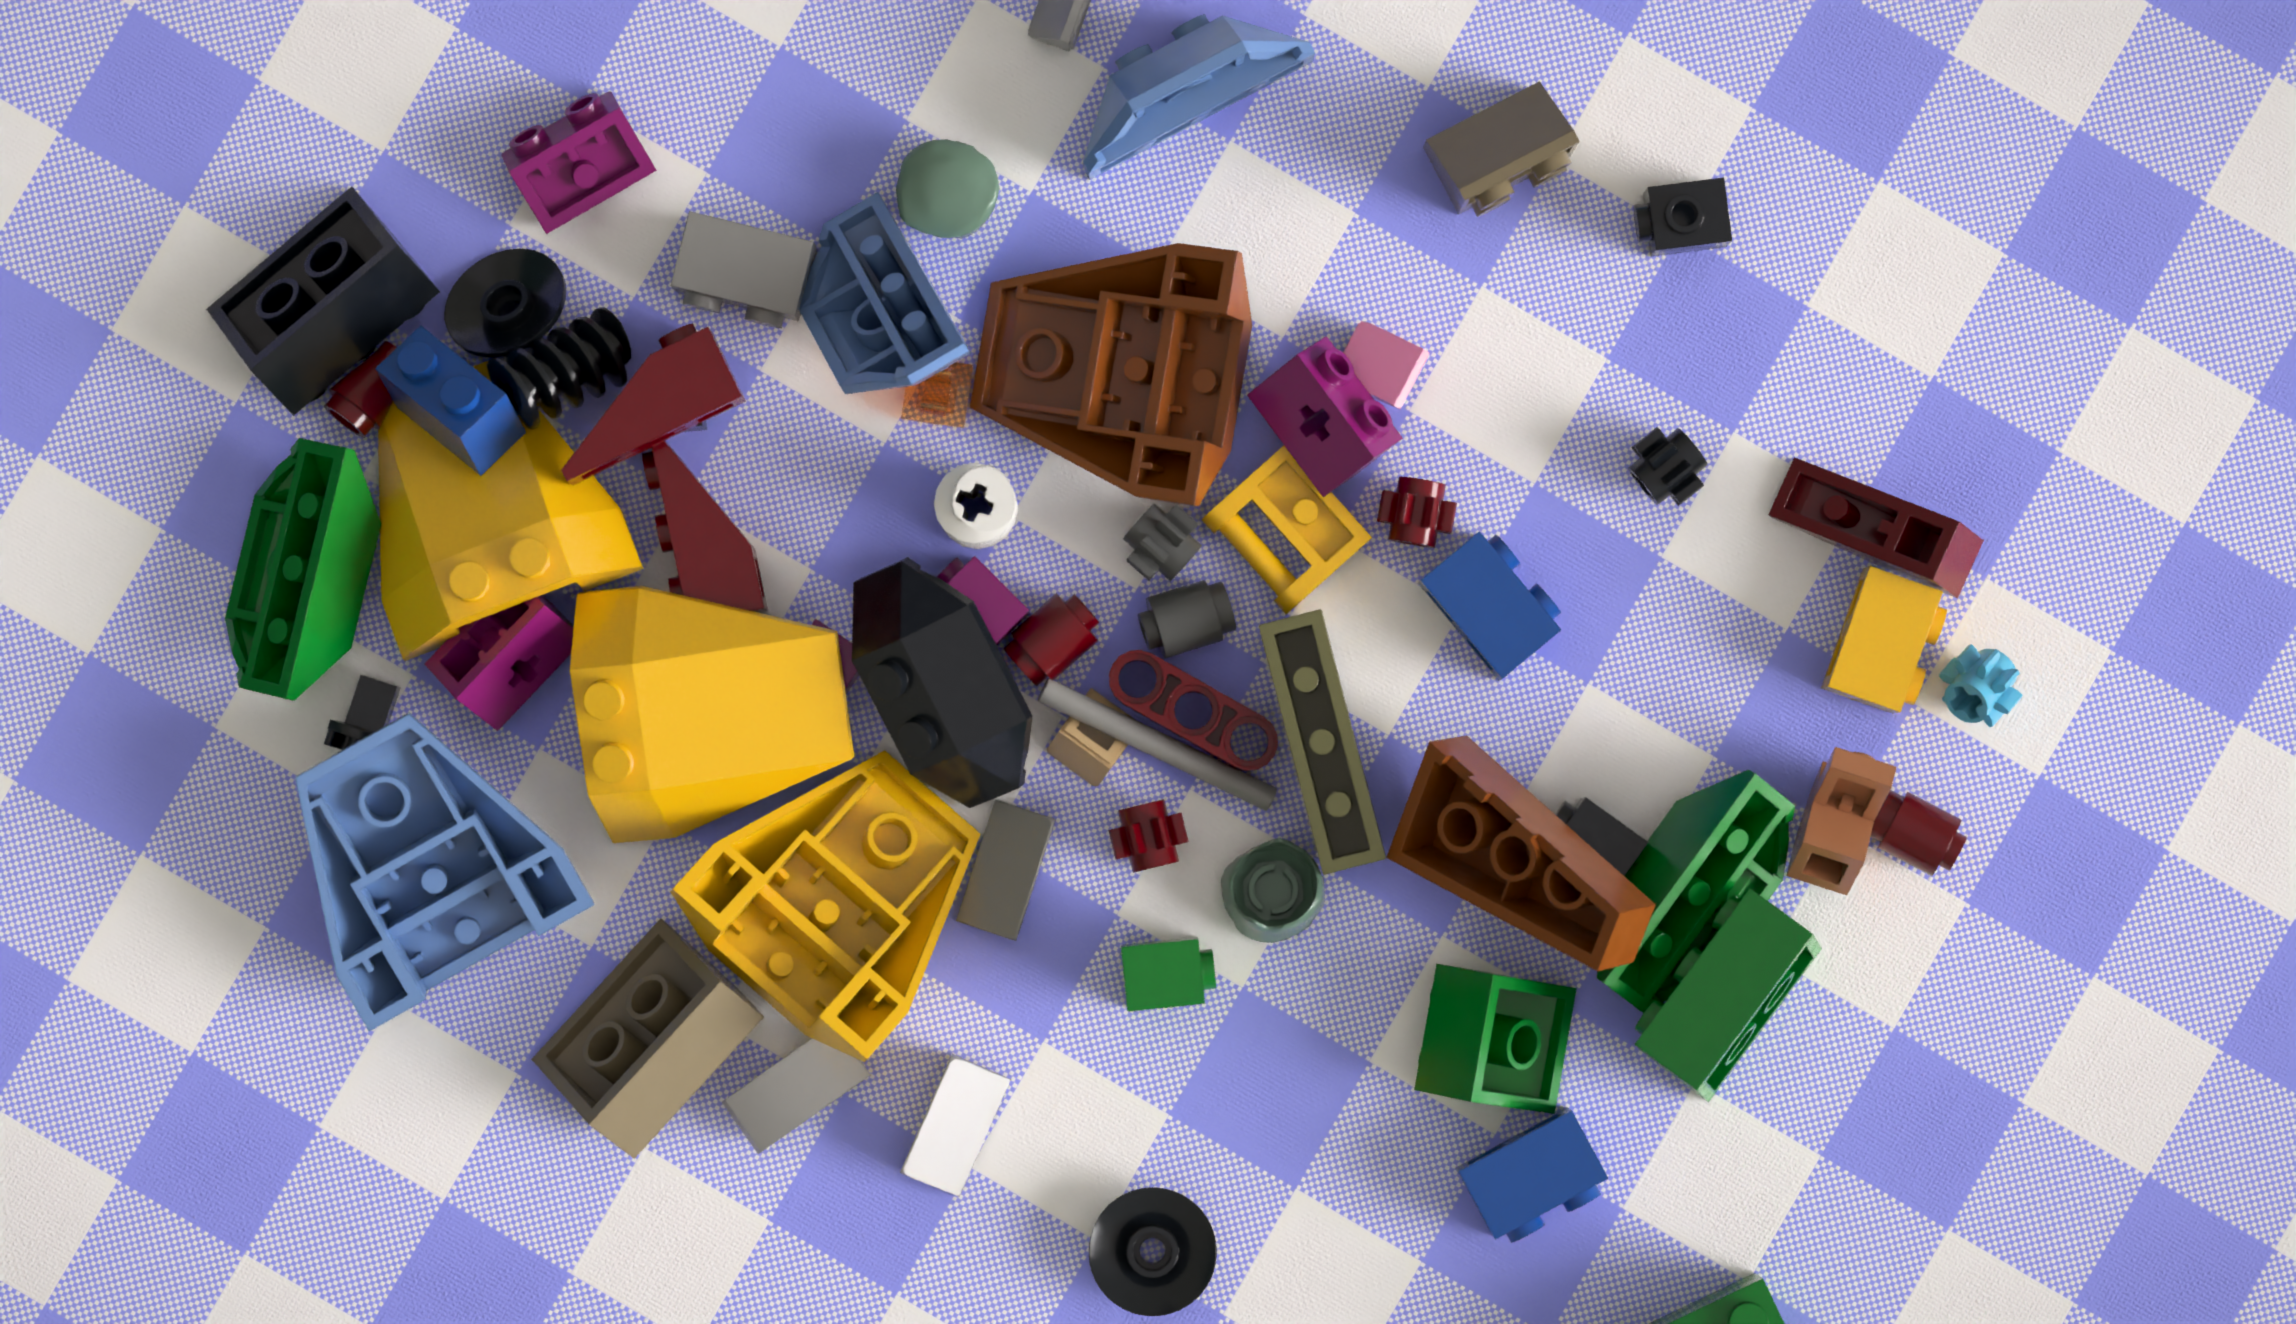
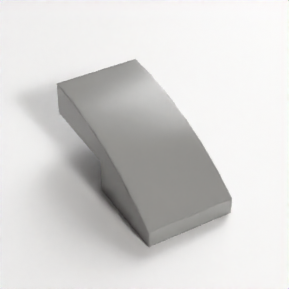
[722,1038,871,1154]

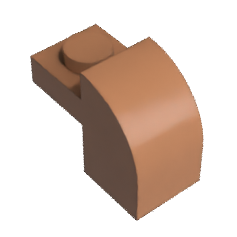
[1786,747,1896,896]

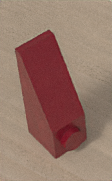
[561,323,746,486]
[1768,457,1984,598]

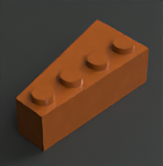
[1386,735,1656,971]

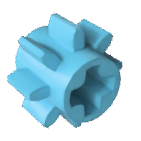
[1939,644,2022,727]

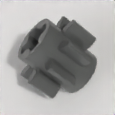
[1123,503,1202,581]

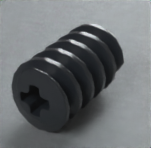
[487,307,631,429]

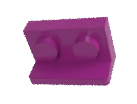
[501,91,657,234]

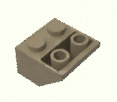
[1423,81,1580,217]

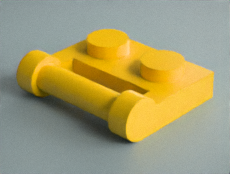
[1201,445,1372,615]

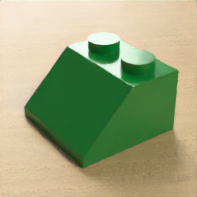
[1414,963,1577,1114]

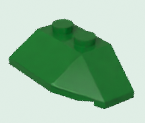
[225,438,381,701]
[1597,769,1795,1013]

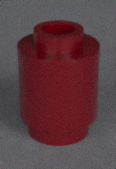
[1003,593,1100,686]
[1871,790,1967,876]

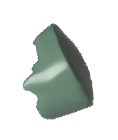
[896,139,1000,239]
[1221,838,1325,943]

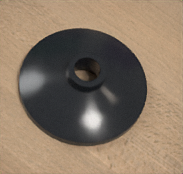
[444,248,567,358]
[1089,1187,1217,1316]

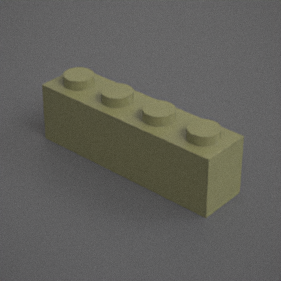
[1258,609,1386,875]

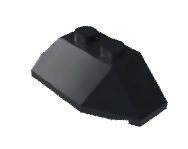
[852,557,1033,808]

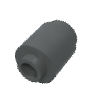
[1138,580,1236,659]

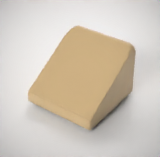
[1047,688,1134,787]

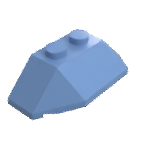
[1083,14,1315,180]
[799,192,971,394]

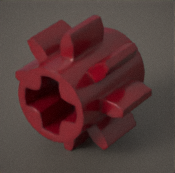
[1377,476,1457,548]
[1108,799,1189,873]

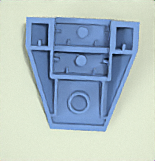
[295,713,595,1031]

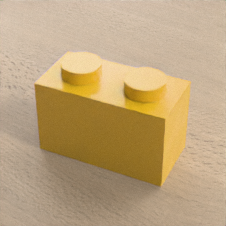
[1821,566,1947,714]

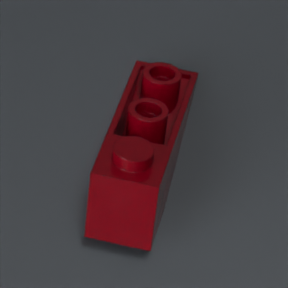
[642,441,768,613]

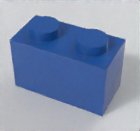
[375,325,526,476]
[1418,531,1561,680]
[1456,1107,1608,1243]

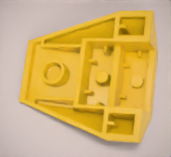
[378,360,644,661]
[570,586,854,843]
[670,750,981,1062]

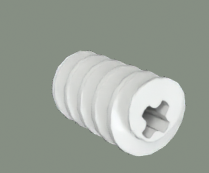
[934,463,1019,549]

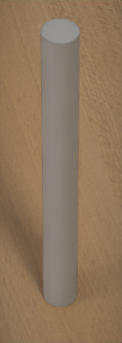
[1037,678,1277,811]

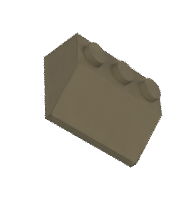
[531,919,764,1159]

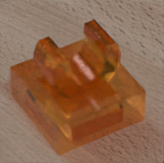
[901,362,974,429]

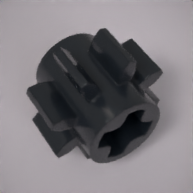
[1628,427,1708,506]

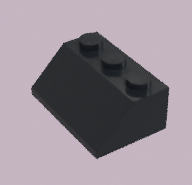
[206,186,440,416]

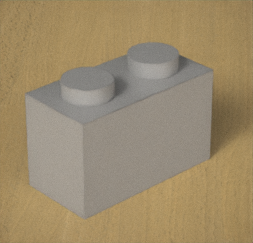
[670,211,817,328]

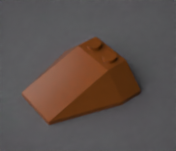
[970,243,1252,506]

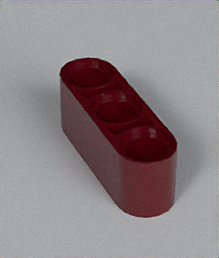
[1109,650,1278,771]

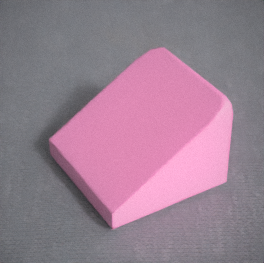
[1343,321,1430,409]

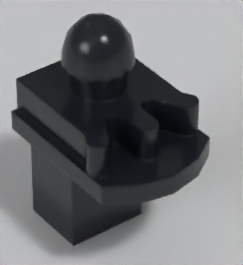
[324,675,401,750]

